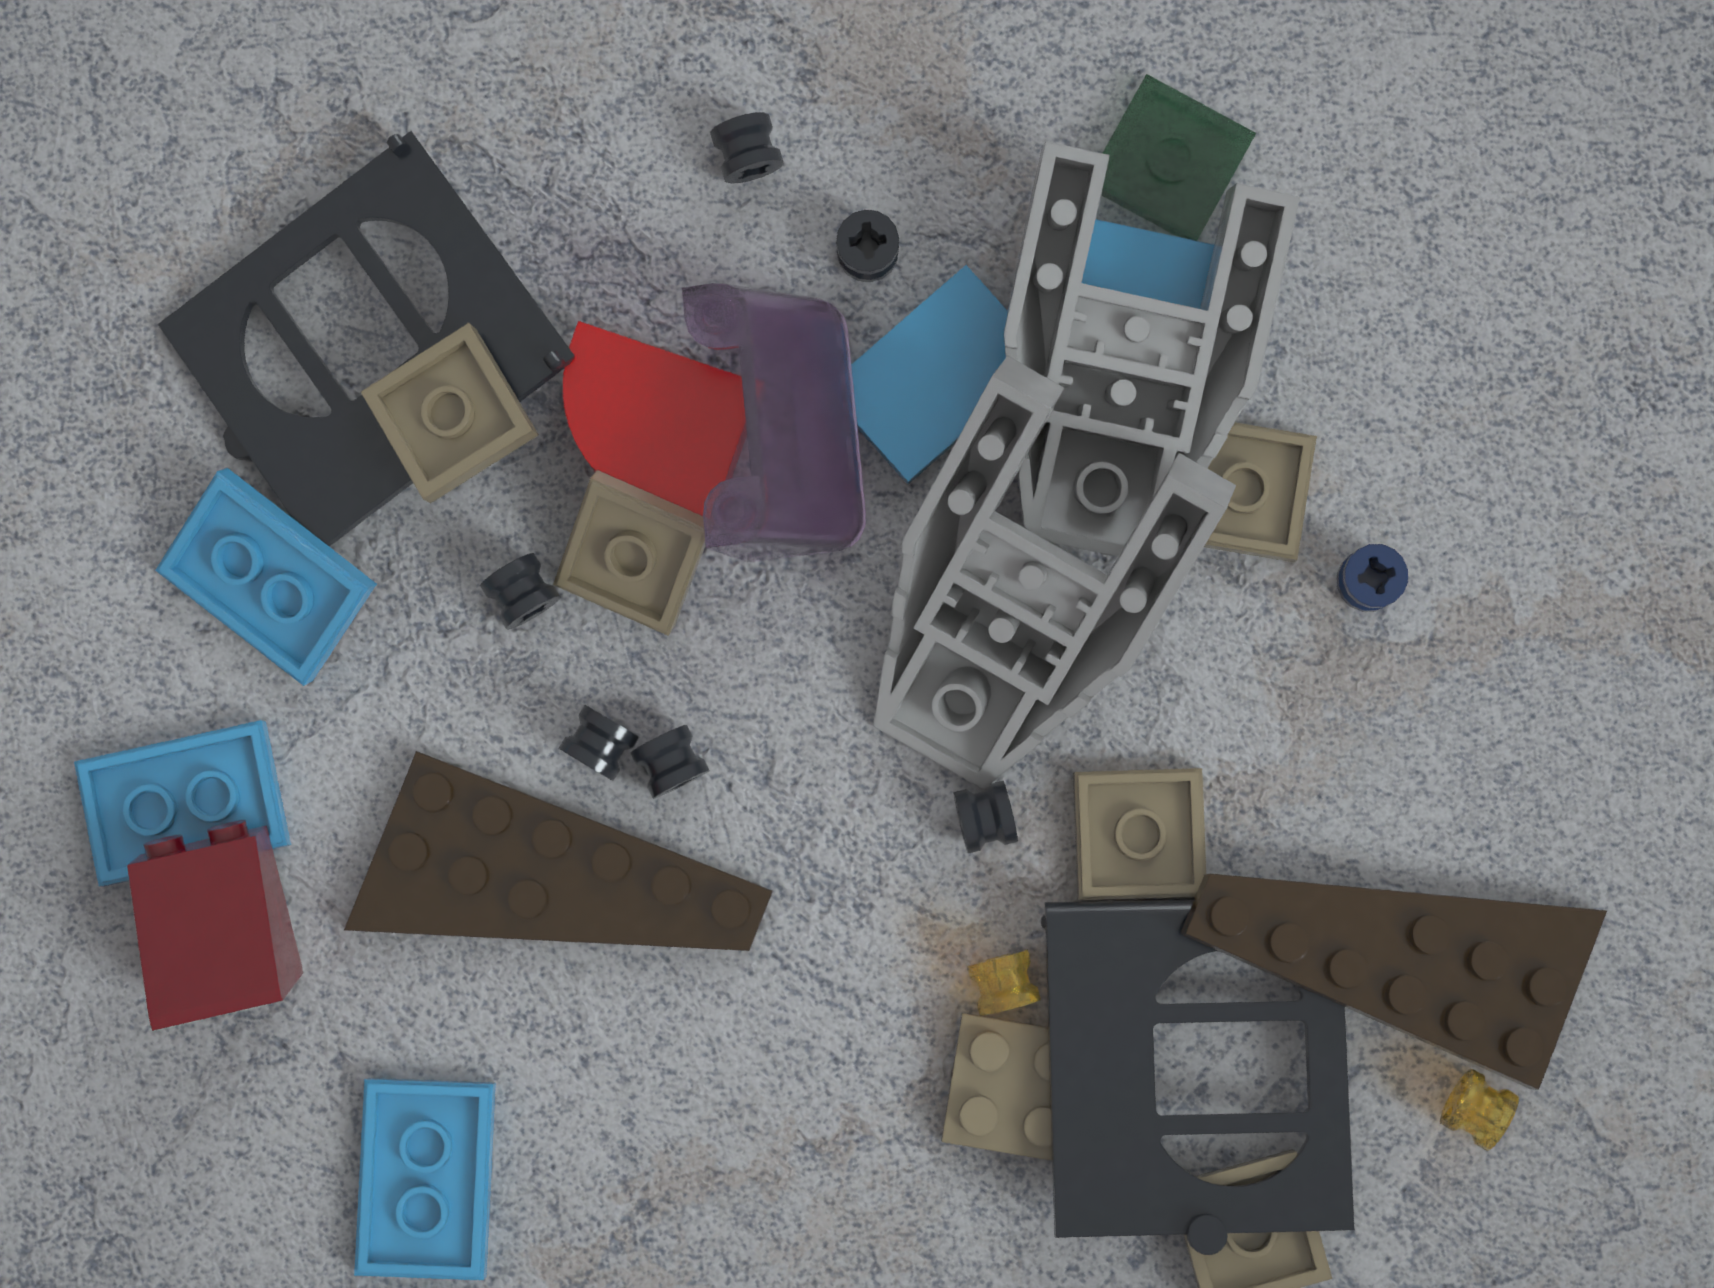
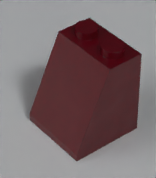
[127,820,304,1031]

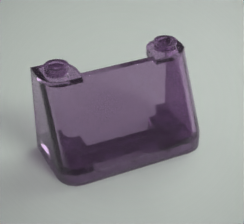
[682,283,866,563]

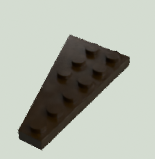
[344,751,773,951]
[1180,873,1607,1090]

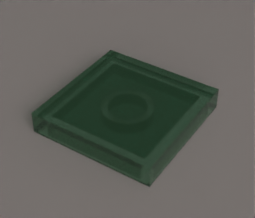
[1101,74,1256,241]

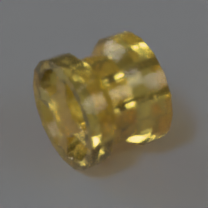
[966,949,1041,1016]
[1440,1069,1519,1151]

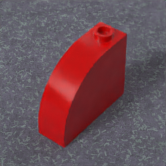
[563,321,762,534]

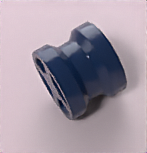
[1337,544,1408,612]

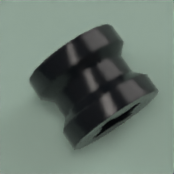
[710,112,784,184]
[836,209,899,283]
[480,553,561,630]
[558,705,640,781]
[630,724,710,799]
[953,780,1018,854]

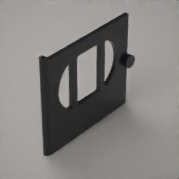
[158,131,575,547]
[1041,900,1355,1255]

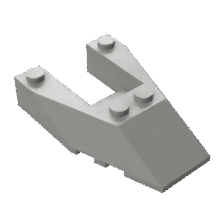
[1003,141,1300,557]
[873,356,1236,790]

